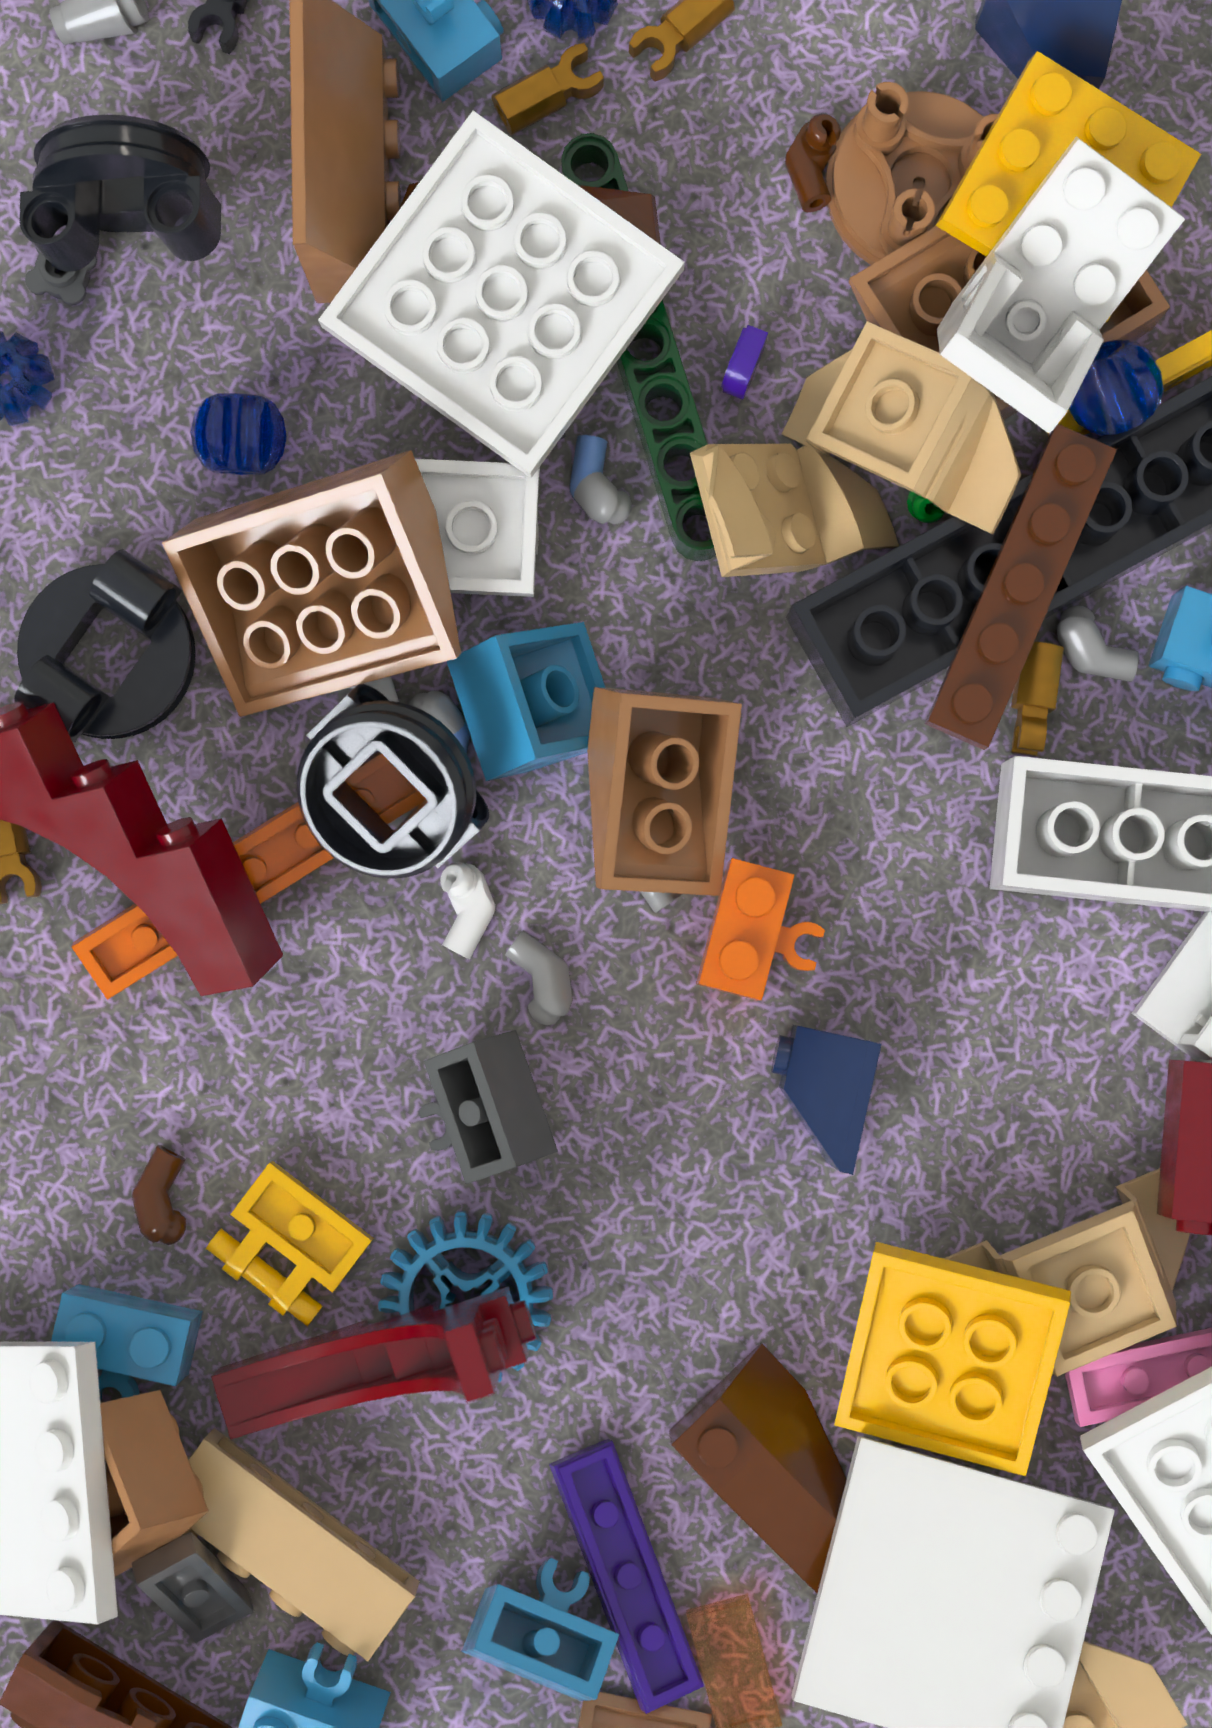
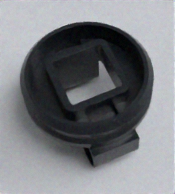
[19,115,221,272]
[14,549,196,743]
[297,684,490,879]

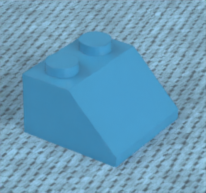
[447,622,606,781]

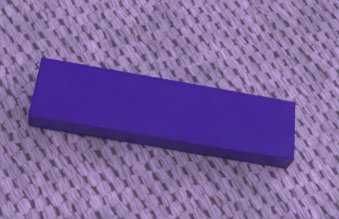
[549,1439,704,1714]

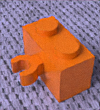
[696,858,825,1001]

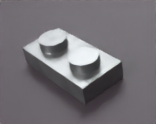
[131,1531,254,1643]

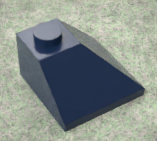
[975,0,1122,89]
[771,1025,882,1175]

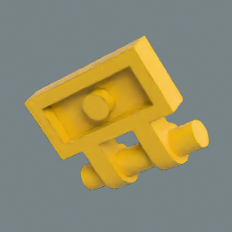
[205,1161,374,1327]

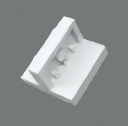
[415,459,540,597]
[1131,911,1212,1063]

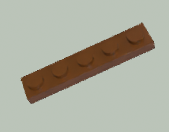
[925,424,1117,750]

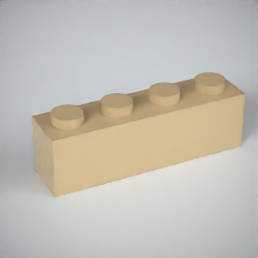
[183,1428,420,1661]

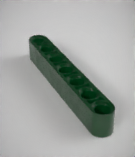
[561,133,716,561]

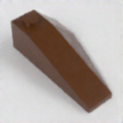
[669,1342,847,1593]
[0,1620,233,1728]

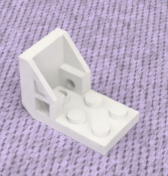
[937,136,1185,434]

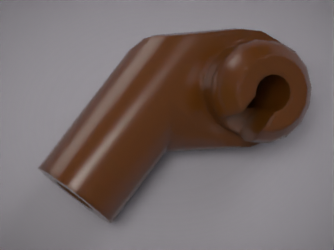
[785,113,841,212]
[132,1145,186,1245]

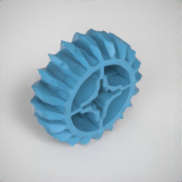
[378,1211,553,1382]

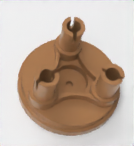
[825,81,998,265]

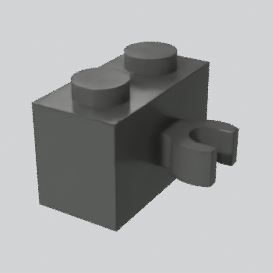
[418,1030,558,1184]

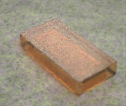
[686,1593,783,1728]

